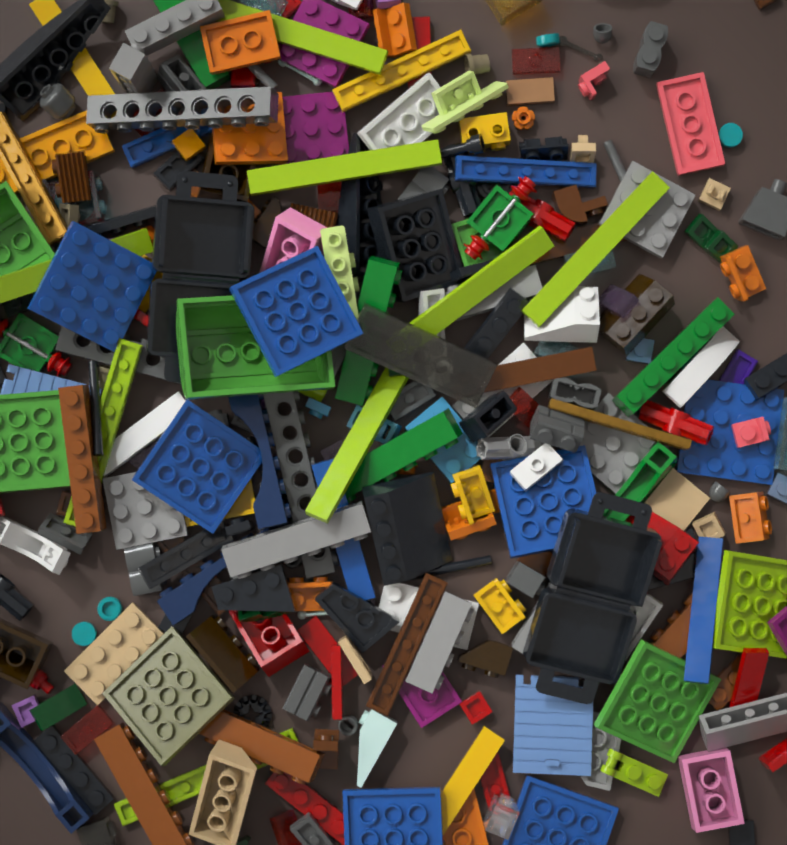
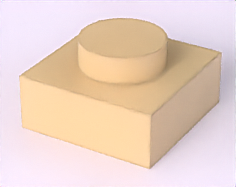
[692,512,726,538]

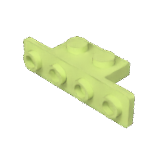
[422,71,509,134]
[320,225,359,322]

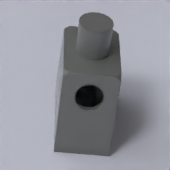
[738,179,787,241]

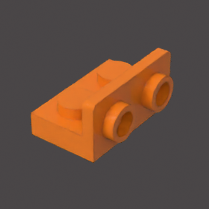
[373,2,417,58]
[720,245,766,302]
[729,491,772,544]
[288,577,333,611]

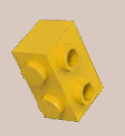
[458,112,511,154]

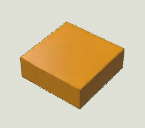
[172,129,206,162]

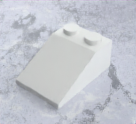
[524,286,600,343]

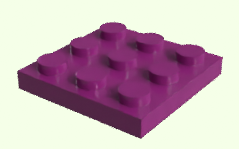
[278,0,370,88]
[279,92,349,165]

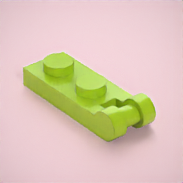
[600,748,668,797]

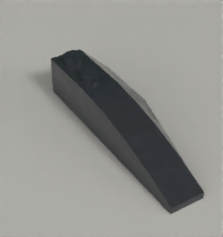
[0,0,111,122]
[337,133,383,282]

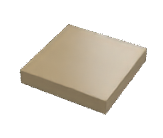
[644,468,710,531]
[338,635,372,684]

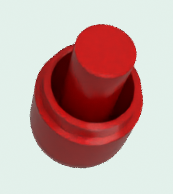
[31,670,54,694]

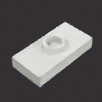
[510,443,563,492]

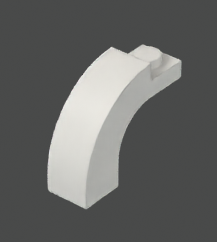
[0,516,71,575]

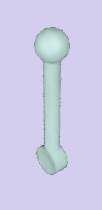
[278,60,322,86]
[297,611,328,620]

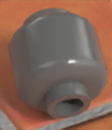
[40,83,76,119]

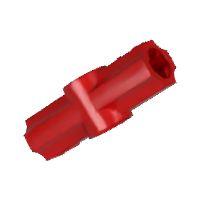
[509,191,576,242]
[639,400,714,446]

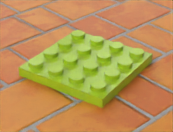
[713,550,787,659]

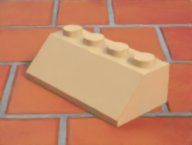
[189,740,257,845]

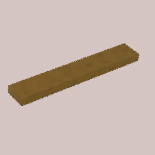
[0,111,68,247]
[547,398,692,450]

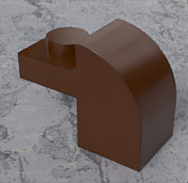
[552,185,608,226]
[313,729,339,769]

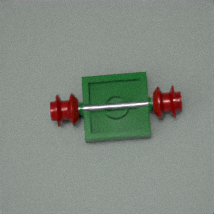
[463,176,537,260]
[0,313,73,377]

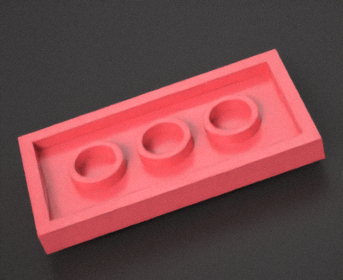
[656,72,725,176]

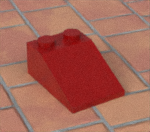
[626,512,699,585]
[228,610,310,677]

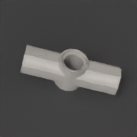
[476,434,544,461]

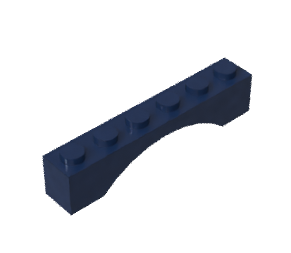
[228,394,292,531]
[157,529,270,626]
[0,702,94,834]

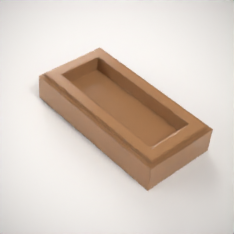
[505,77,555,106]

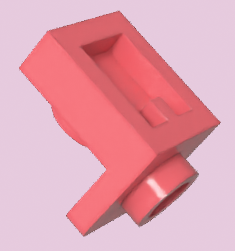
[578,61,610,100]
[731,417,771,448]

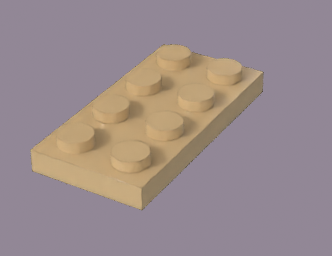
[64,602,164,705]

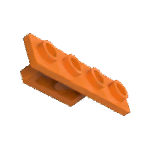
[441,489,500,541]

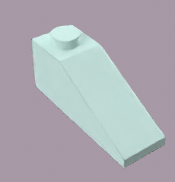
[357,709,397,788]

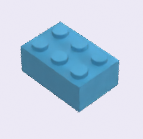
[405,397,481,484]

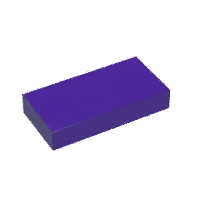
[719,349,758,384]

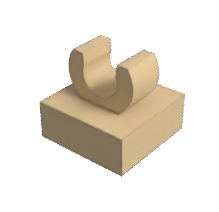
[570,135,596,163]
[698,178,731,211]

